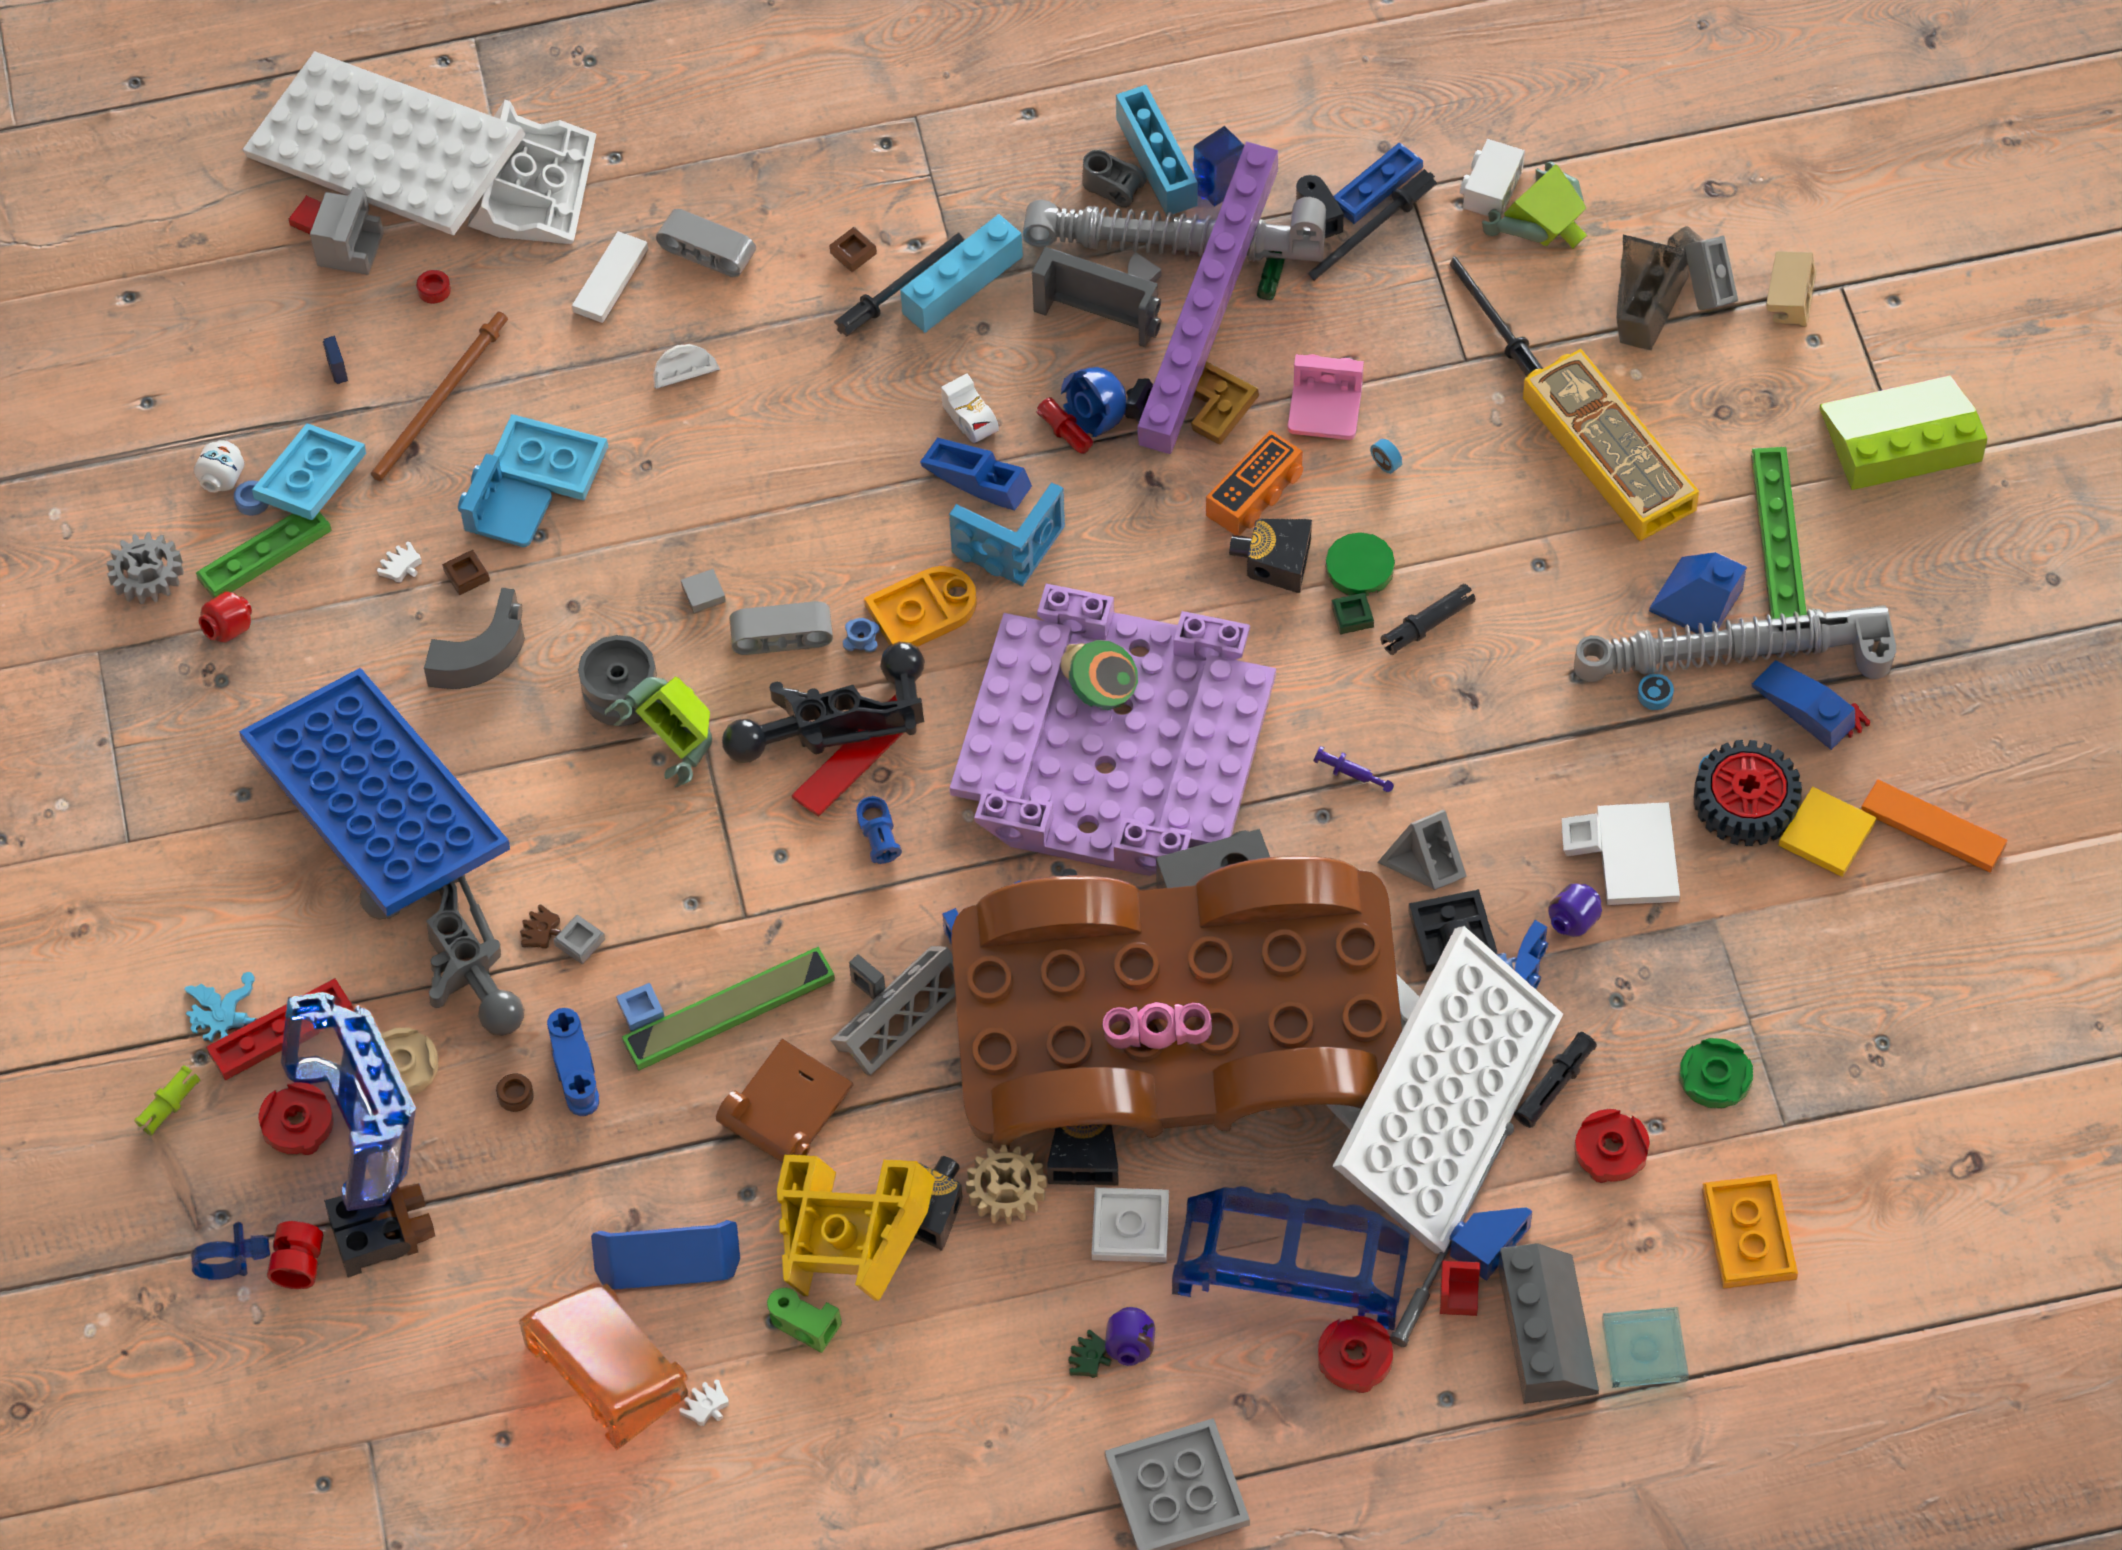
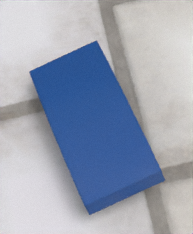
[1515,920,1549,989]

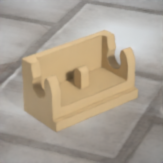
[1766,251,1816,327]

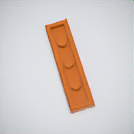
[1861,779,2008,873]

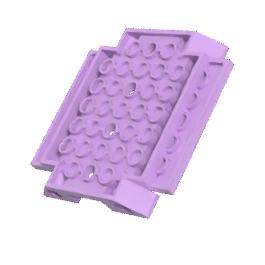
[950,584,1276,876]

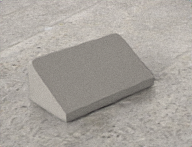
[1685,235,1738,310]

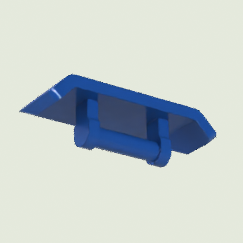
[591,1220,740,1289]

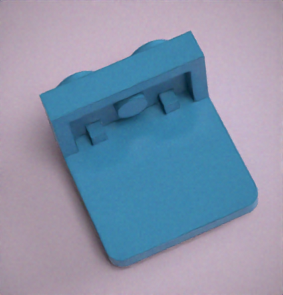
[458,454,552,547]

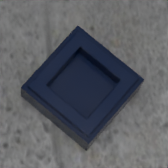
[323,336,348,384]

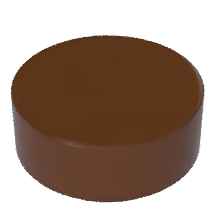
[496,1073,534,1112]

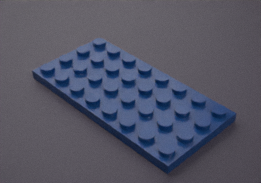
[239,668,510,917]

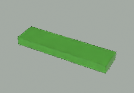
[196,511,332,599]

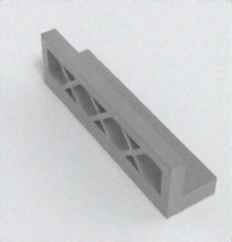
[830,946,955,1075]

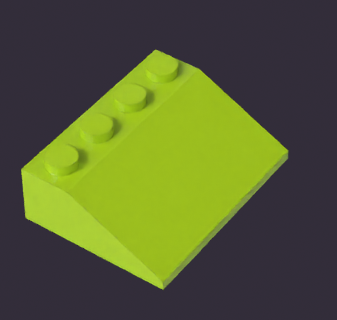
[1819,376,1988,490]

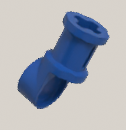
[856,796,902,864]

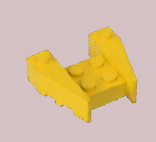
[777,1154,935,1301]

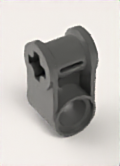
[1082,150,1147,208]

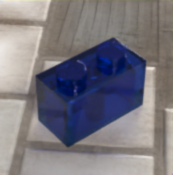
[1193,126,1245,207]

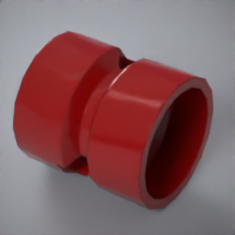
[267,1221,324,1289]

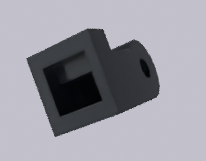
[1296,175,1344,239]

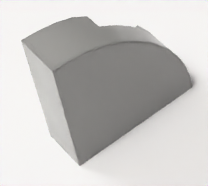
[1128,252,1161,283]

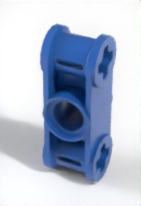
[547,1008,599,1116]

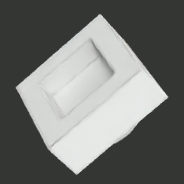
[1562,813,1602,856]

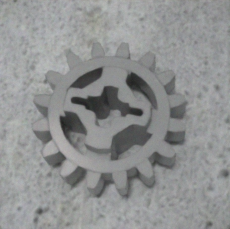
[107,532,184,604]

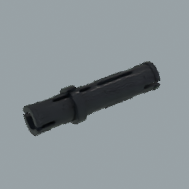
[1380,583,1476,655]
[1514,1032,1597,1128]

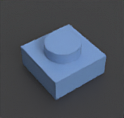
[616,983,665,1032]

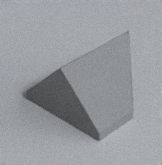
[1377,810,1467,890]

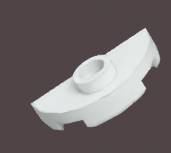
[653,344,720,389]

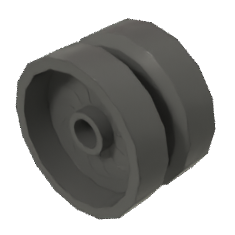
[578,635,657,726]

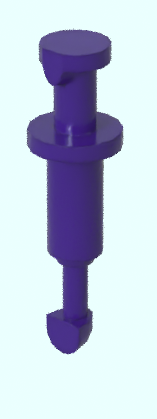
[1313,746,1394,792]

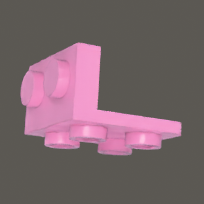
[1288,354,1364,440]

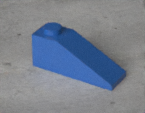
[1752,660,1855,750]

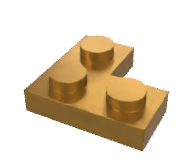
[1191,361,1259,445]

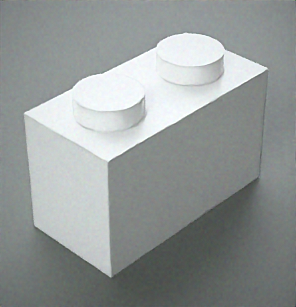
[1460,139,1525,218]

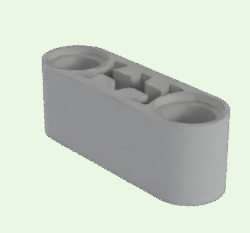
[656,209,756,277]
[729,601,833,655]

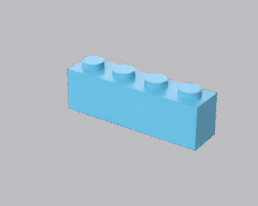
[1116,85,1198,216]
[900,214,1023,333]

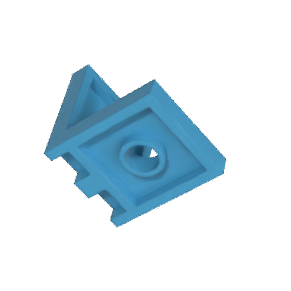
[949,482,1065,586]

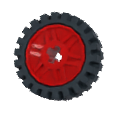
[1693,740,1802,846]

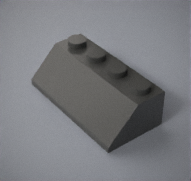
[1498,1243,1599,1404]

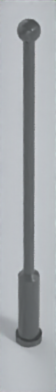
[1389,1122,1514,1347]

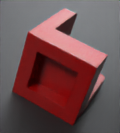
[1439,1261,1480,1316]

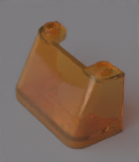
[519,1282,688,1450]

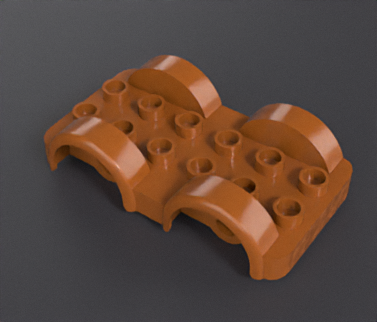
[951,856,1402,1151]

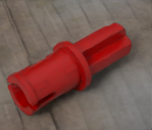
[1036,397,1093,454]

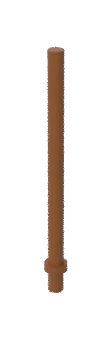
[371,311,508,481]

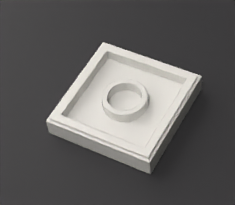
[1092,1187,1169,1263]

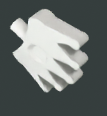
[377,542,422,583]
[679,1380,729,1426]

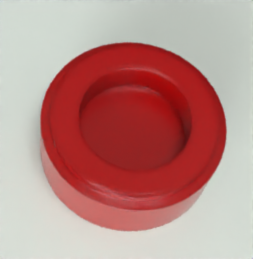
[416,270,451,304]

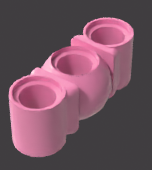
[1103,1002,1212,1049]

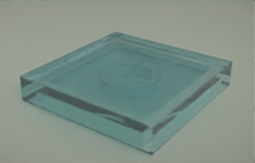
[1602,1307,1689,1388]

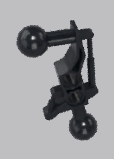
[722,641,925,763]

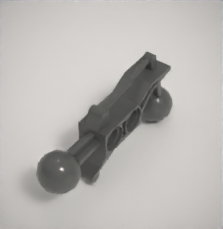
[359,874,525,1036]

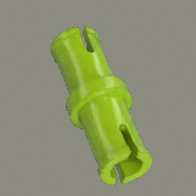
[134,1065,201,1136]

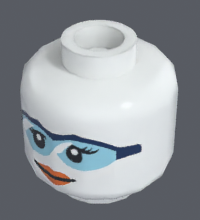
[194,440,245,493]

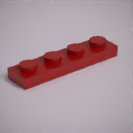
[206,978,354,1081]

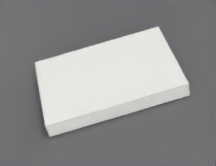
[1597,802,1680,905]

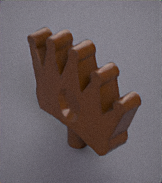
[520,904,561,949]

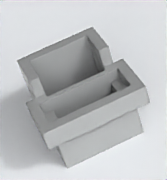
[310,187,384,275]

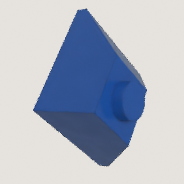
[1649,552,1747,634]

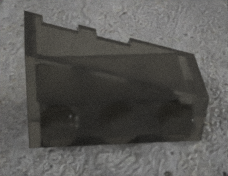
[1616,234,1689,351]

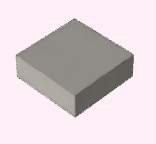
[681,569,726,613]
[554,915,605,964]

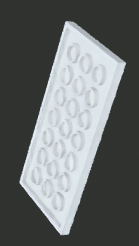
[242,51,525,236]
[1333,926,1563,1254]

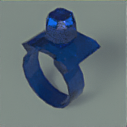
[191,1221,270,1280]

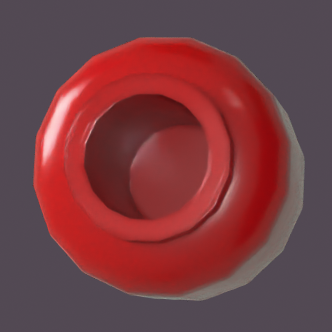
[198,591,252,643]

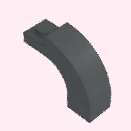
[424,588,525,689]

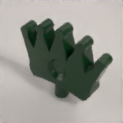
[1068,1330,1112,1378]

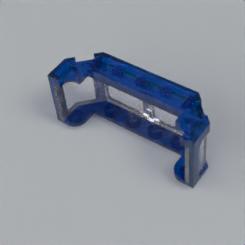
[281,992,416,1211]

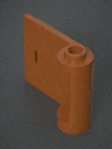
[716,1039,854,1163]

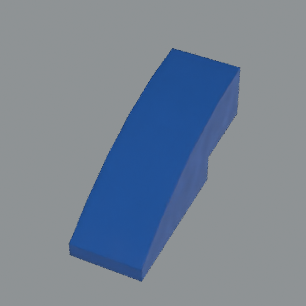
[920,437,1032,511]

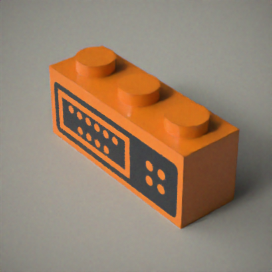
[1206,430,1304,536]

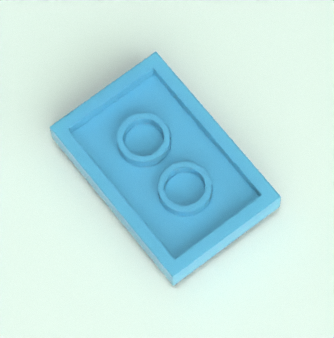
[493,414,608,500]
[252,423,366,520]

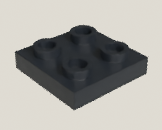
[1408,889,1497,972]

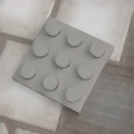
[1105,1418,1250,1550]

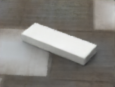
[572,231,648,323]

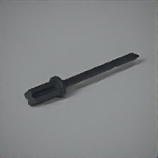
[1307,169,1437,281]
[834,232,965,337]
[1450,256,1543,376]

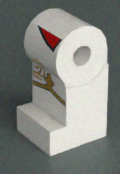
[941,374,999,443]

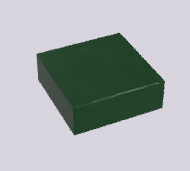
[1331,593,1374,635]

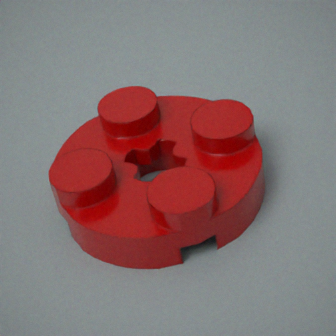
[258,1082,334,1155]
[1574,1109,1650,1183]
[1318,1316,1393,1393]

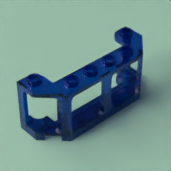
[1172,1186,1410,1331]

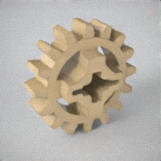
[966,1145,1047,1225]

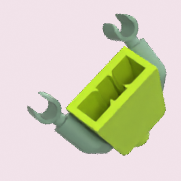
[1482,161,1587,249]
[605,676,712,788]

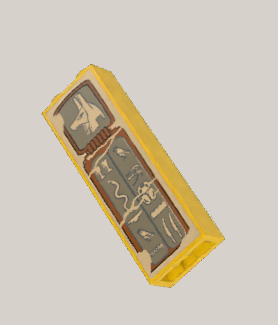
[1523,349,1699,541]

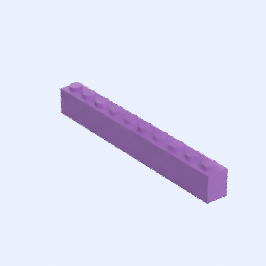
[1138,141,1278,454]

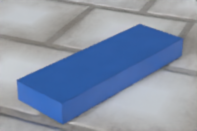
[1334,142,1423,224]

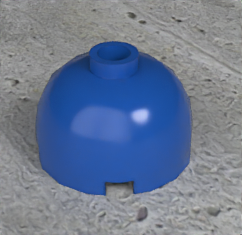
[1061,367,1126,437]

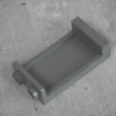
[1032,246,1162,348]

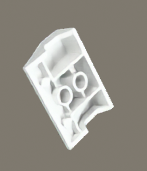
[468,100,596,244]

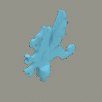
[184,972,256,1042]

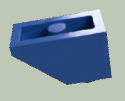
[1449,1207,1532,1281]

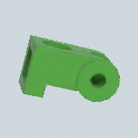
[767,1287,842,1353]

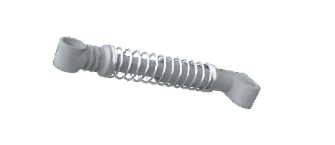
[1022,197,1326,262]
[1574,605,1896,682]

